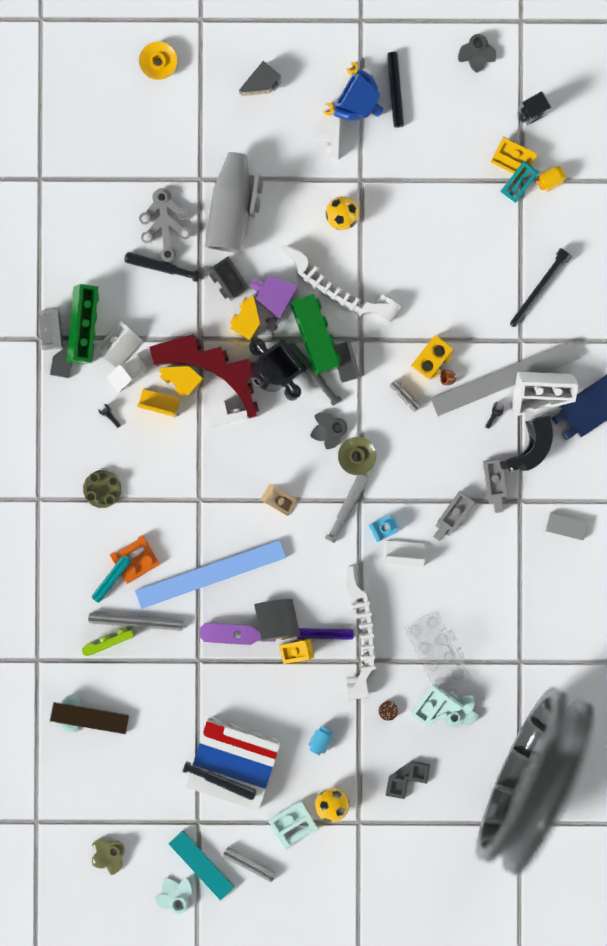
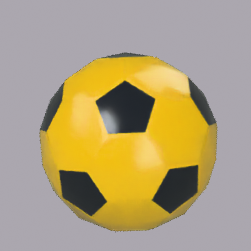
[325,196,359,230]
[315,788,349,822]

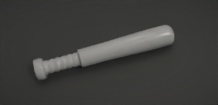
[325,474,369,543]

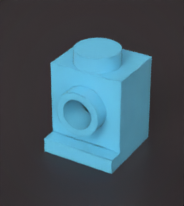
[369,515,399,542]

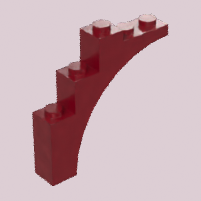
[149,334,260,419]

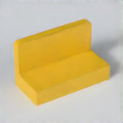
[137,389,180,417]

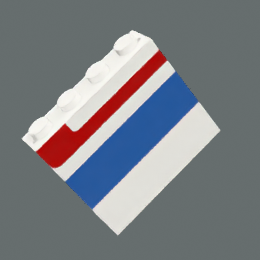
[185,717,280,811]

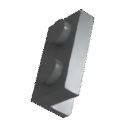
[208,256,250,301]

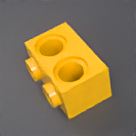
[411,335,453,380]

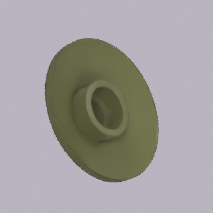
[338,437,376,475]

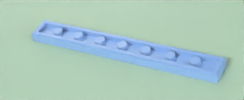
[135,540,286,609]

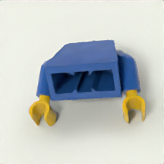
[323,62,384,120]

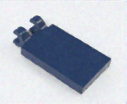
[552,375,607,440]

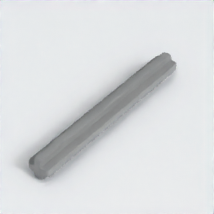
[88,613,184,631]

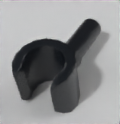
[485,402,504,429]
[98,404,121,428]

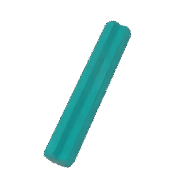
[92,555,131,603]

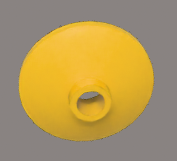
[139,42,177,80]

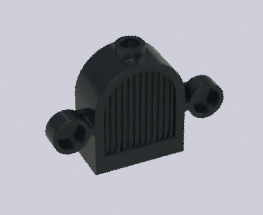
[249,338,307,401]

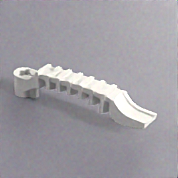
[280,246,401,323]
[346,566,376,700]

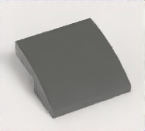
[254,599,300,642]

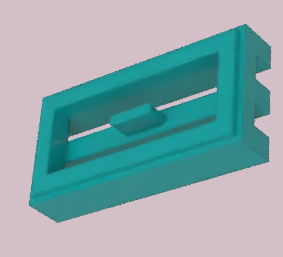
[500,160,539,203]

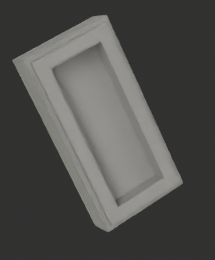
[546,513,588,540]

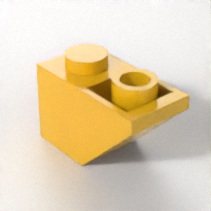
[230,295,260,341]
[159,366,204,397]

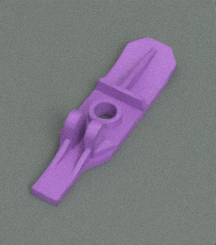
[200,623,276,645]

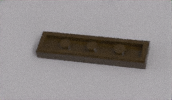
[49,702,129,734]

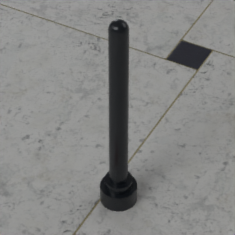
[510,248,572,327]

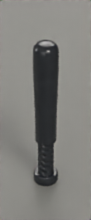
[124,252,200,282]
[182,761,257,800]

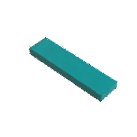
[168,830,235,900]

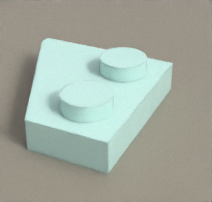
[410,683,463,726]

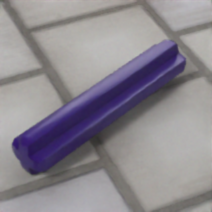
[297,628,354,640]

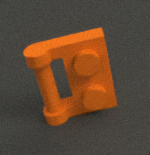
[110,535,160,584]

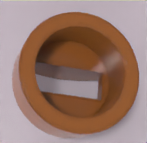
[440,370,456,385]

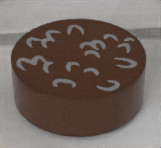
[379,701,398,721]

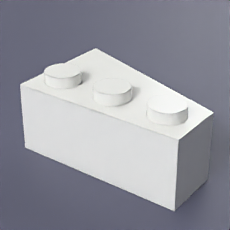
[512,372,579,416]

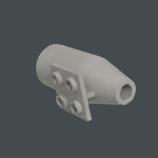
[205,152,263,253]

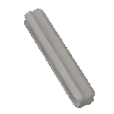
[223,847,276,882]

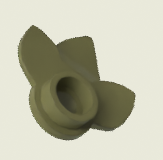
[92,839,125,875]

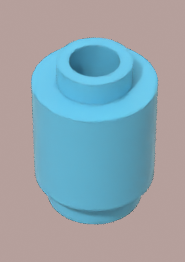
[308,726,334,756]

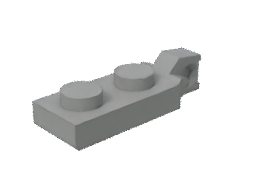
[483,459,507,513]
[433,491,475,541]

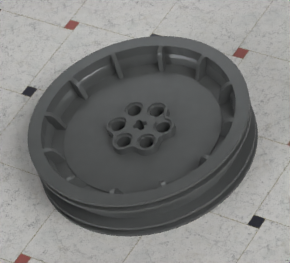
[476,686,594,876]

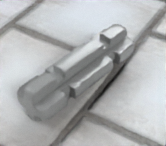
[390,379,421,412]

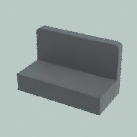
[333,340,360,383]

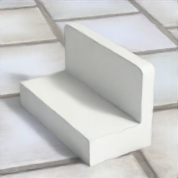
[96,321,142,368]
[385,540,425,567]

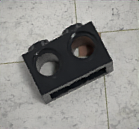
[517,91,551,126]

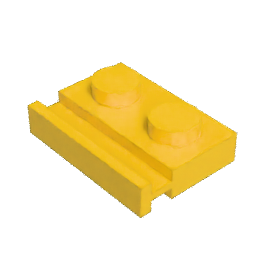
[491,136,538,177]

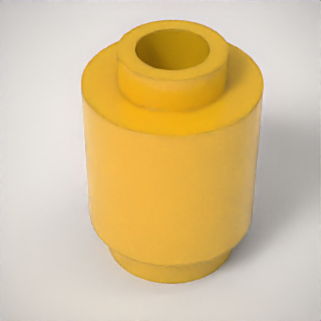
[536,166,567,192]

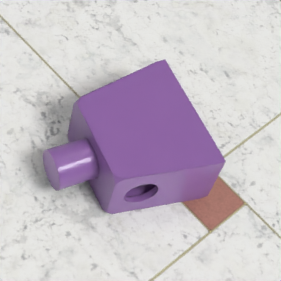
[250,276,298,319]

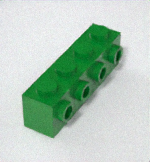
[66,284,99,365]
[290,294,341,376]

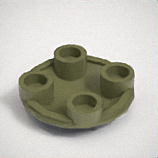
[83,470,121,508]

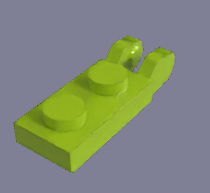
[82,627,135,656]

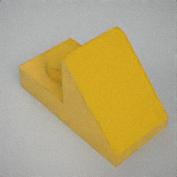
[279,639,315,664]

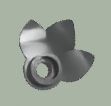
[458,34,496,73]
[310,412,347,450]

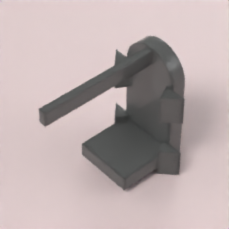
[265,317,278,340]

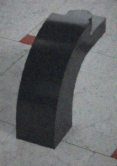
[499,415,553,472]

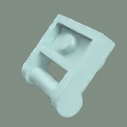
[268,800,319,850]

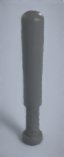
[288,342,341,406]

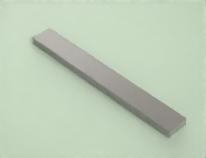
[431,340,580,416]

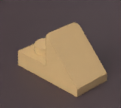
[260,484,298,516]

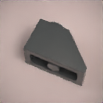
[239,61,282,96]

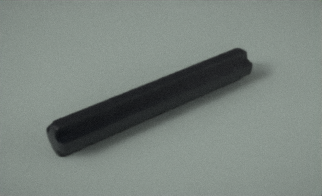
[387,52,404,128]

